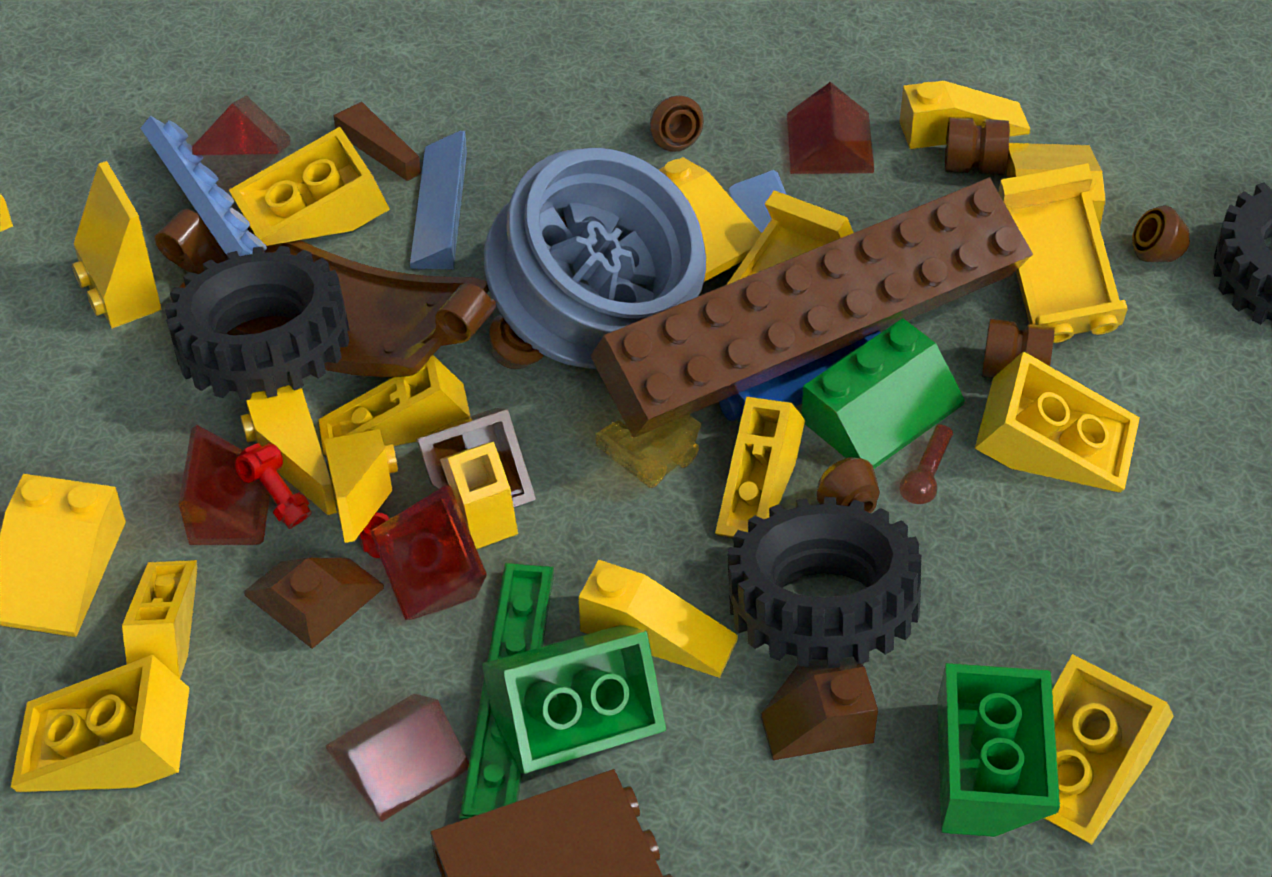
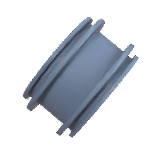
[484,148,706,369]

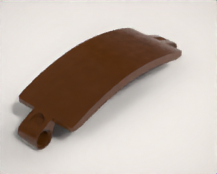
[155,209,496,377]

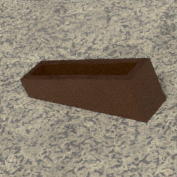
[333,101,421,181]

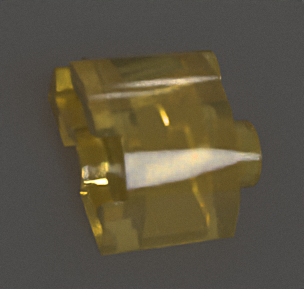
[595,415,702,488]

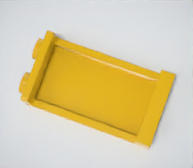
[998,163,1128,343]
[727,190,854,285]

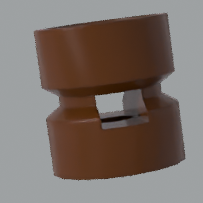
[945,117,1010,175]
[982,319,1055,378]

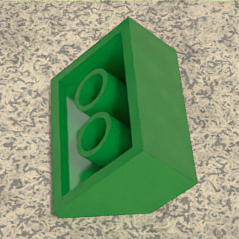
[801,318,965,469]
[482,625,666,774]
[937,663,1060,837]

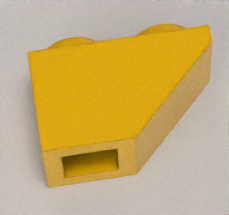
[440,442,518,550]

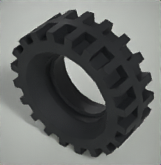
[1213,182,1272,325]
[165,246,350,400]
[727,497,922,668]

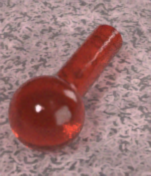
[899,424,953,504]

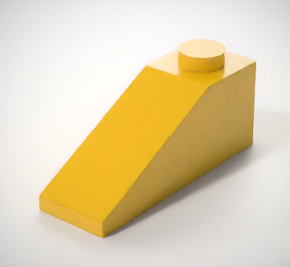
[900,81,1030,149]
[318,355,470,455]
[240,385,337,515]
[715,397,805,538]
[324,429,398,543]
[122,560,197,679]
[579,560,738,678]

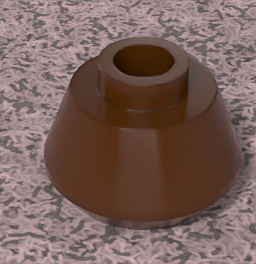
[650,95,704,152]
[1132,205,1190,262]
[489,314,545,370]
[817,457,880,513]

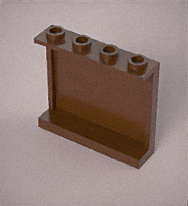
[430,769,672,877]

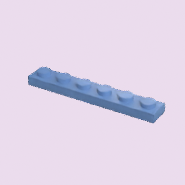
[140,116,267,256]

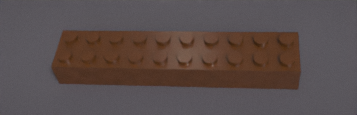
[590,177,1033,438]

